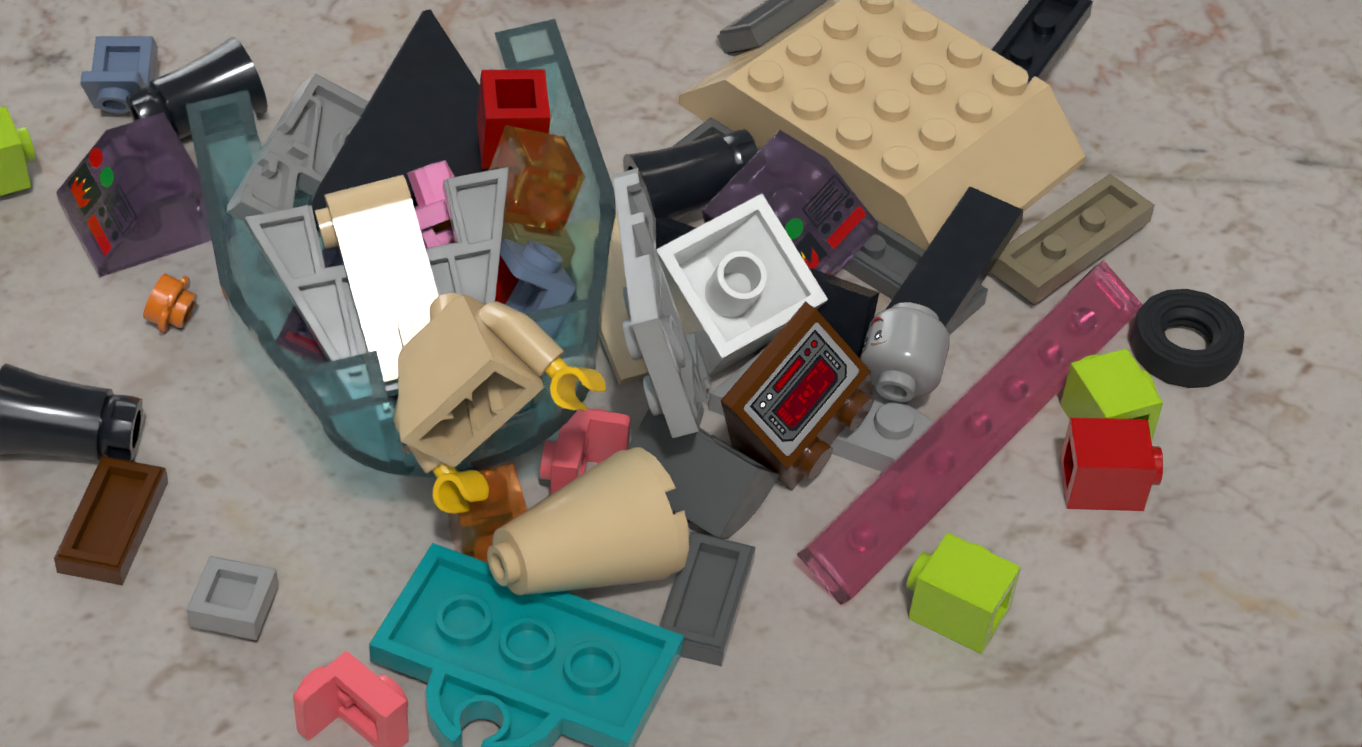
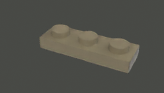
[990,174,1155,304]

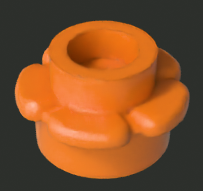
[143,273,197,333]

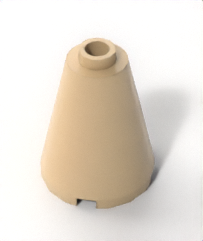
[487,447,689,595]

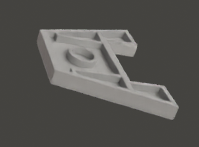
[244,167,509,403]

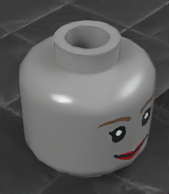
[860,302,950,402]

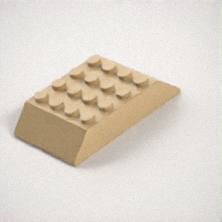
[678,0,1086,251]

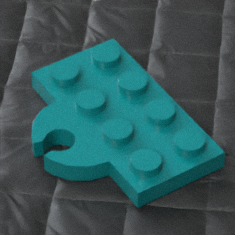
[369,543,684,747]

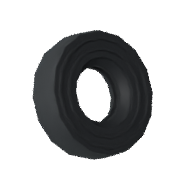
[1131,289,1245,388]

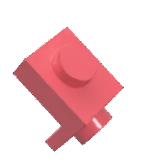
[540,409,631,495]
[293,650,409,747]

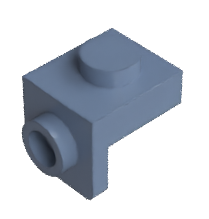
[80,36,158,114]
[500,239,577,336]

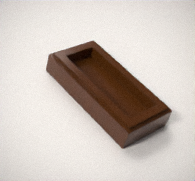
[54,456,168,586]

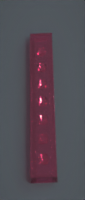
[796,260,1143,605]

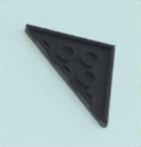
[308,9,531,231]

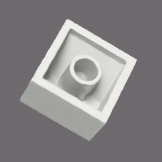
[656,193,828,377]

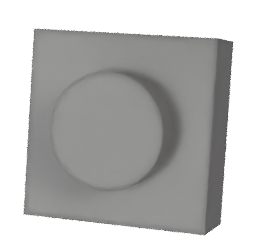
[187,556,278,640]

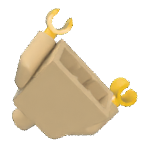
[393,293,606,513]

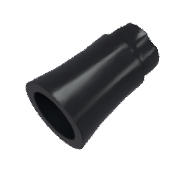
[126,37,268,147]
[623,129,764,221]
[0,363,143,461]

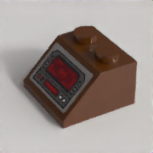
[721,301,874,491]

